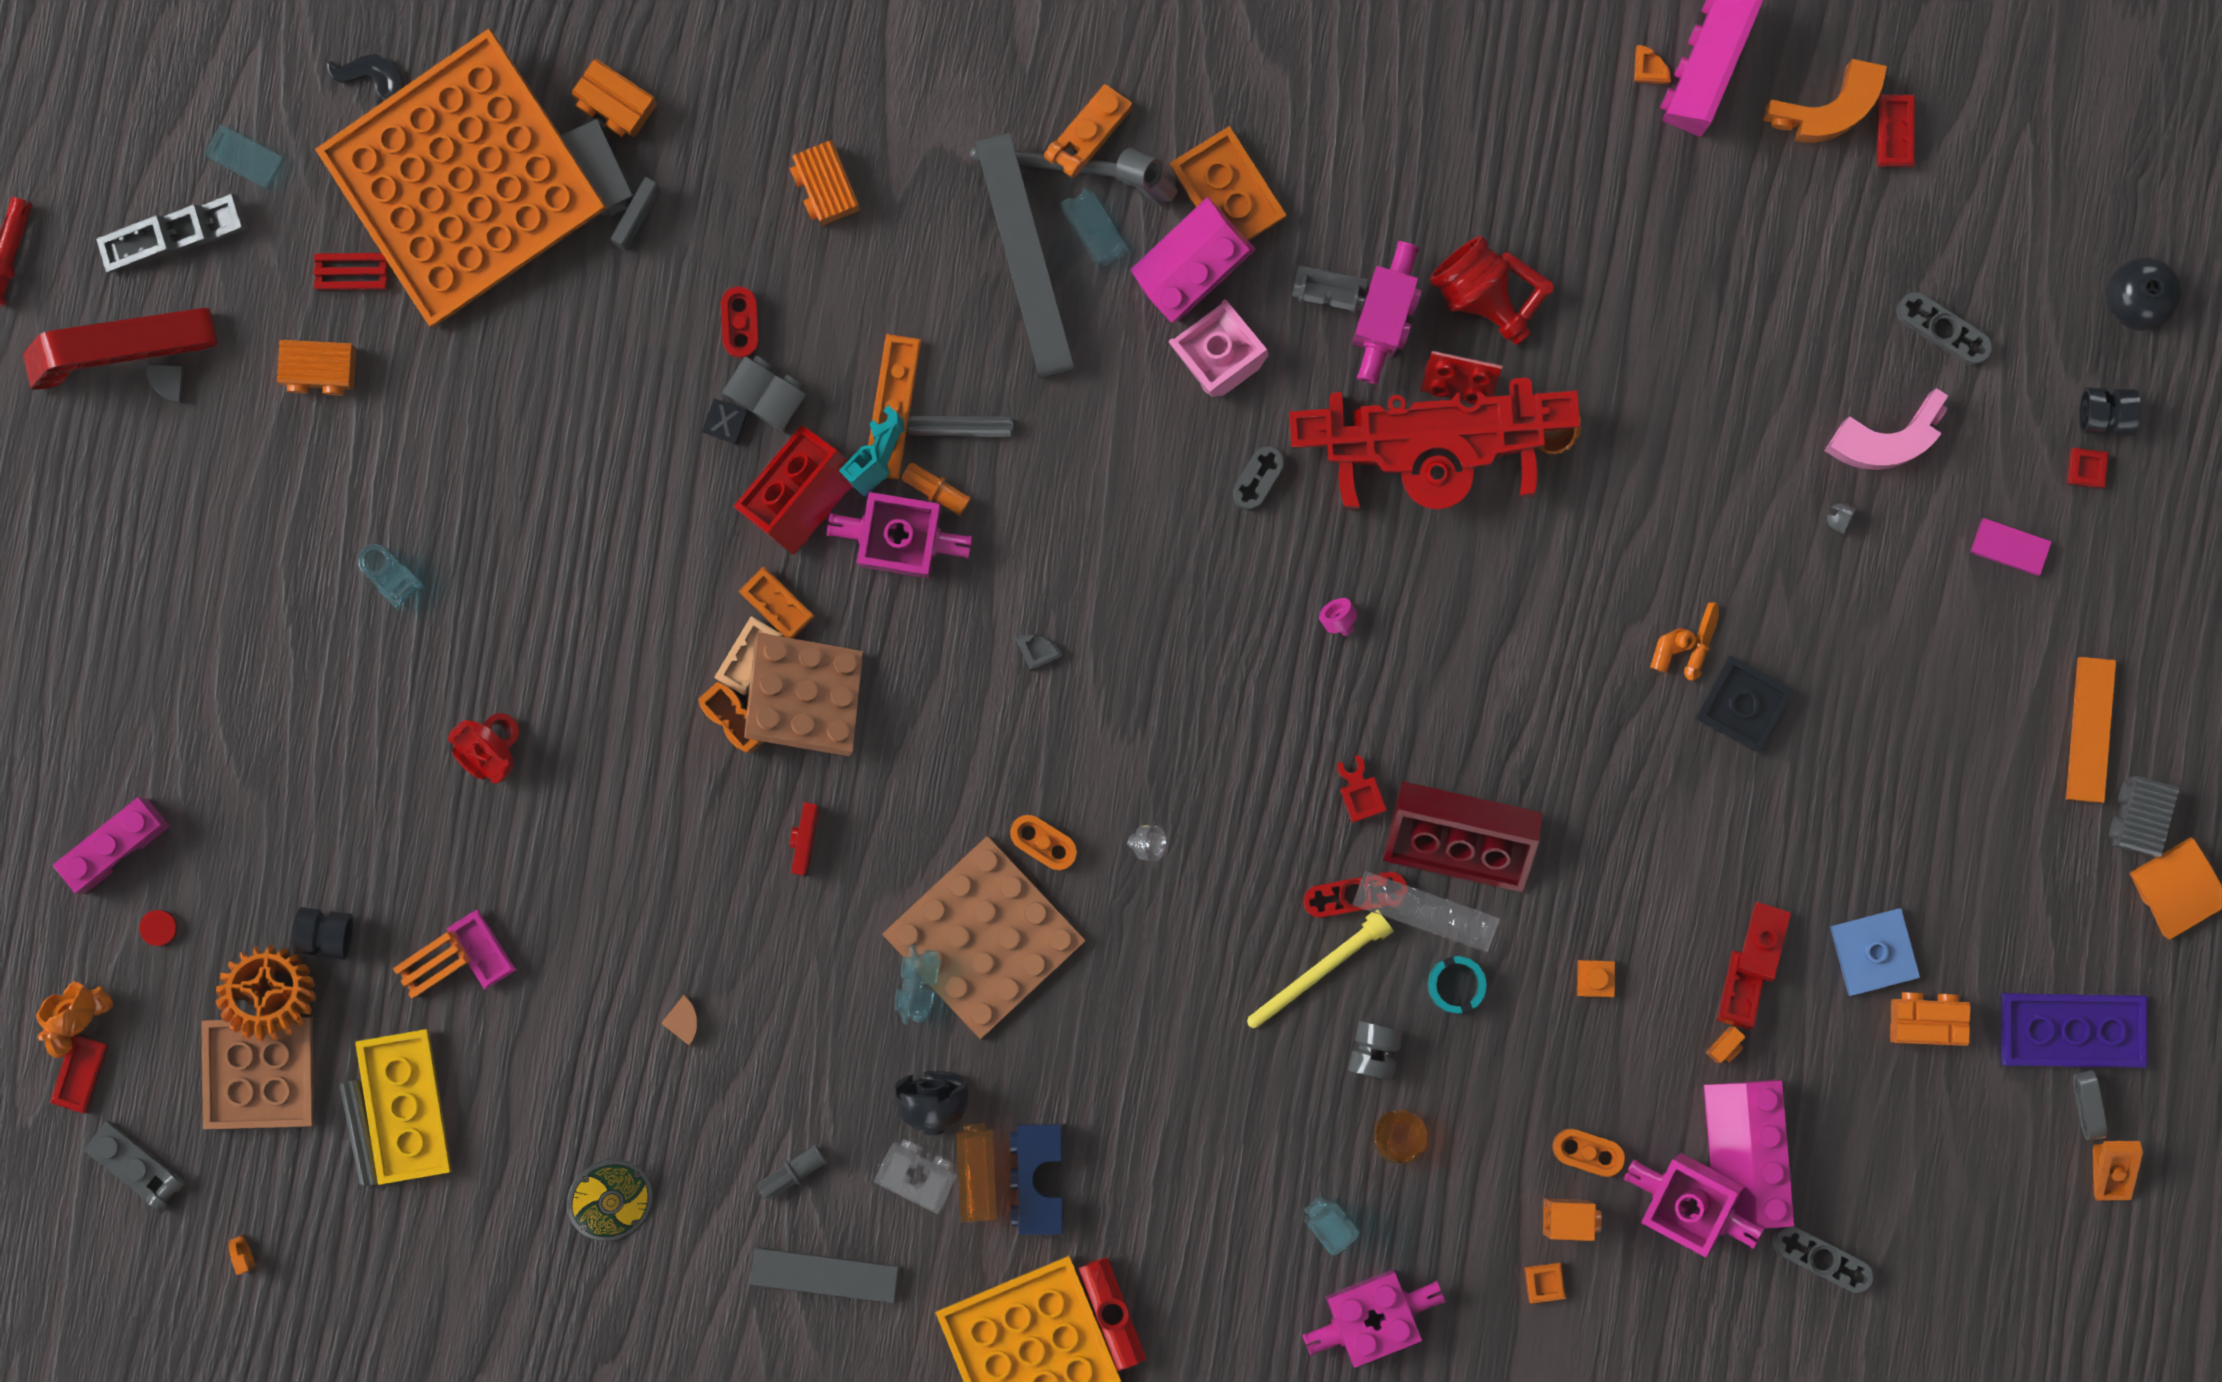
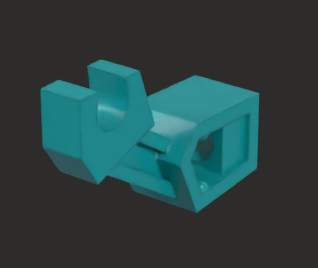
[839,405,905,497]

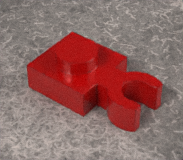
[1337,755,1386,823]

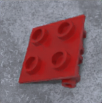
[1420,351,1502,405]

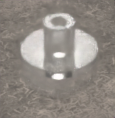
[1128,824,1166,861]

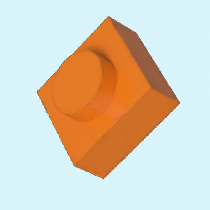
[1577,960,1615,997]
[1705,1026,1745,1063]

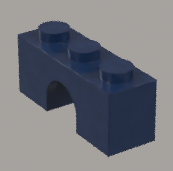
[1010,1123,1062,1235]

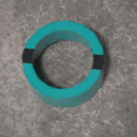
[1427,956,1487,1014]

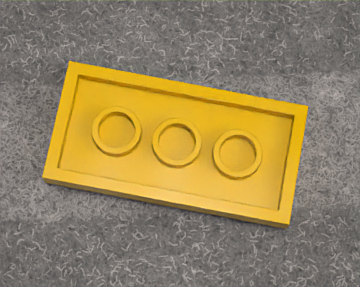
[355,1029,452,1185]

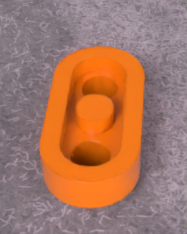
[1010,815,1077,870]
[1552,1129,1625,1177]

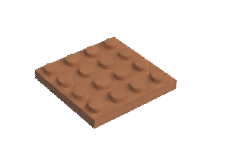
[882,836,1085,1039]

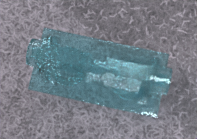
[895,944,941,1025]

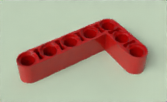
[23,308,218,390]

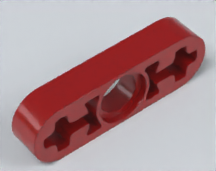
[1303,872,1407,918]

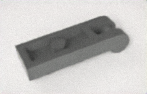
[83,1121,186,1213]

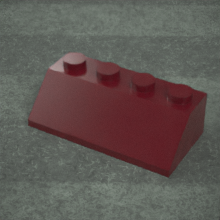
[1383,781,1542,892]

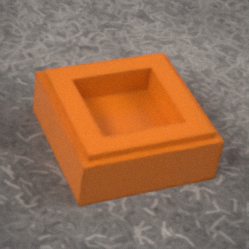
[1524,1262,1566,1304]

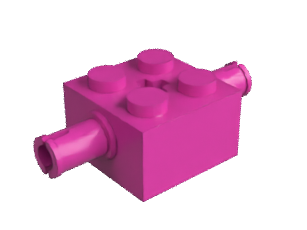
[1352,241,1422,385]
[827,492,972,579]
[1624,1152,1765,1257]
[1302,1269,1445,1368]

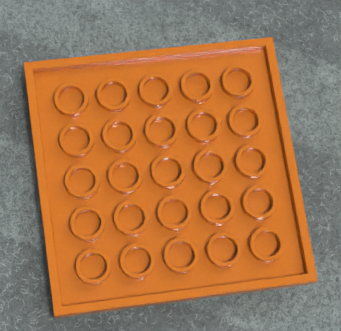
[315,28,607,328]

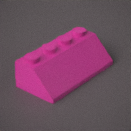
[1660,0,1763,137]
[1703,1079,1794,1229]

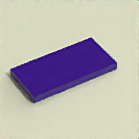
[2001,993,2148,1068]

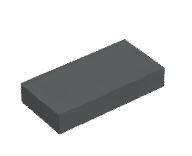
[611,177,660,251]

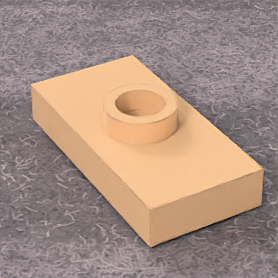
[714,616,783,696]

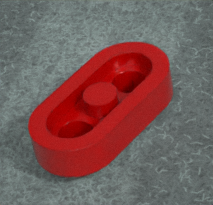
[721,286,759,359]

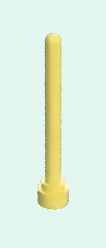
[1247,908,1394,1028]

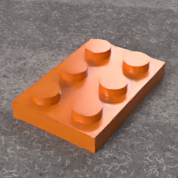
[1169,126,1286,241]

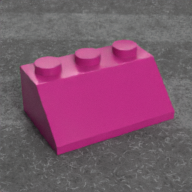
[1130,197,1256,323]

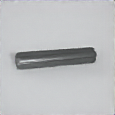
[908,416,1013,437]
[340,1080,378,1187]

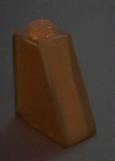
[956,1123,999,1223]

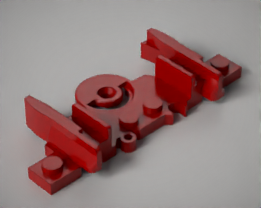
[1289,378,1580,510]

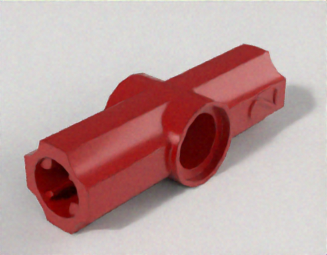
[1078,1256,1147,1371]

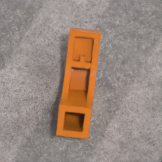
[1763,59,1887,143]

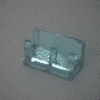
[1061,188,1129,269]

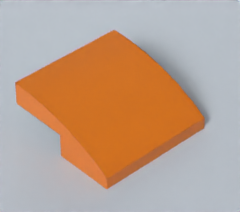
[2130,837,2222,940]

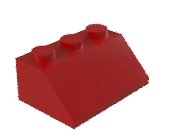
[733,425,853,556]

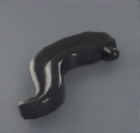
[327,54,405,106]

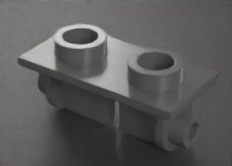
[1292,265,1368,313]

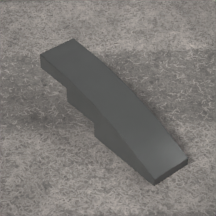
[96,194,248,273]

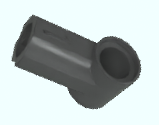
[1116,147,1178,206]

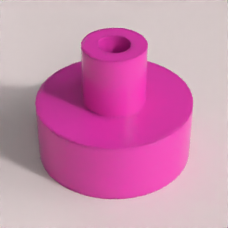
[1319,598,1357,636]

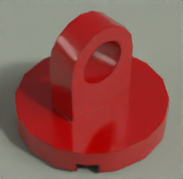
[448,713,519,784]

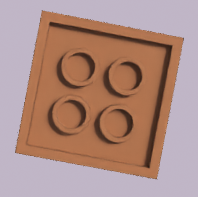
[744,632,863,756]
[201,1017,314,1130]

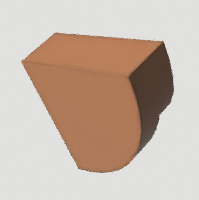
[661,995,698,1046]

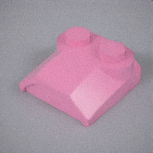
[1168,299,1269,397]

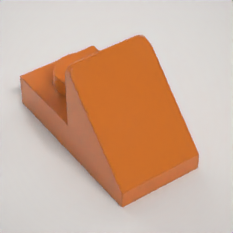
[2093,1141,2143,1201]

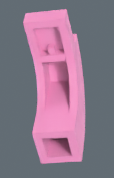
[1824,388,1948,470]

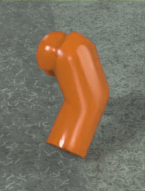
[1650,628,1696,673]

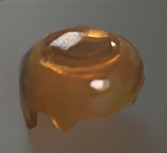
[1373,1109,1428,1164]

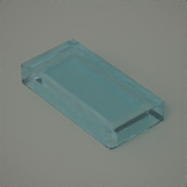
[203,124,285,190]

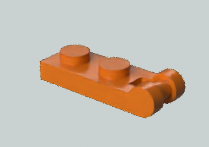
[1044,84,1133,178]

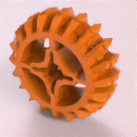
[216,945,315,1042]

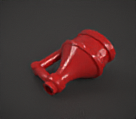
[1429,235,1554,345]

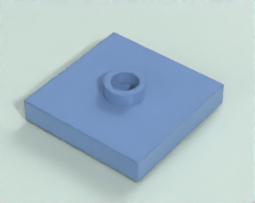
[1830,908,1920,996]

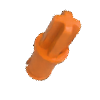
[902,463,972,516]

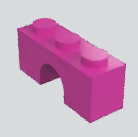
[53,797,170,894]

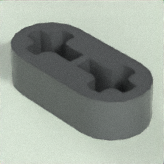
[1233,446,1284,510]
[2073,1070,2107,1141]

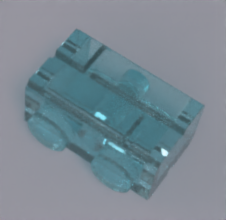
[1304,1196,1360,1256]

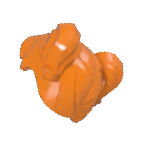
[36,981,114,1059]

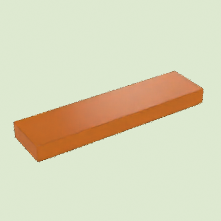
[868,334,922,481]
[2066,657,2116,803]

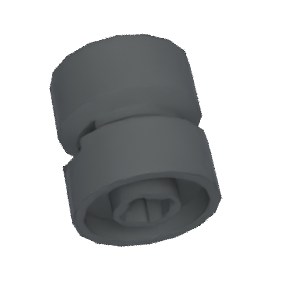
[1348,1021,1404,1081]

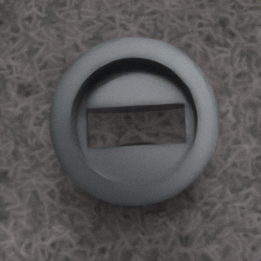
[1826,503,1856,534]

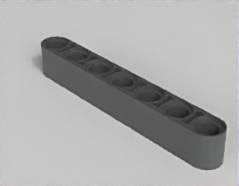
[975,132,1074,379]

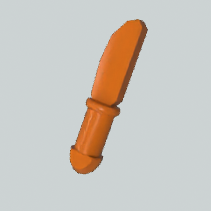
[1684,602,1719,681]

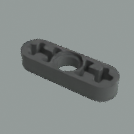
[1896,292,1992,365]
[1773,1226,1873,1293]

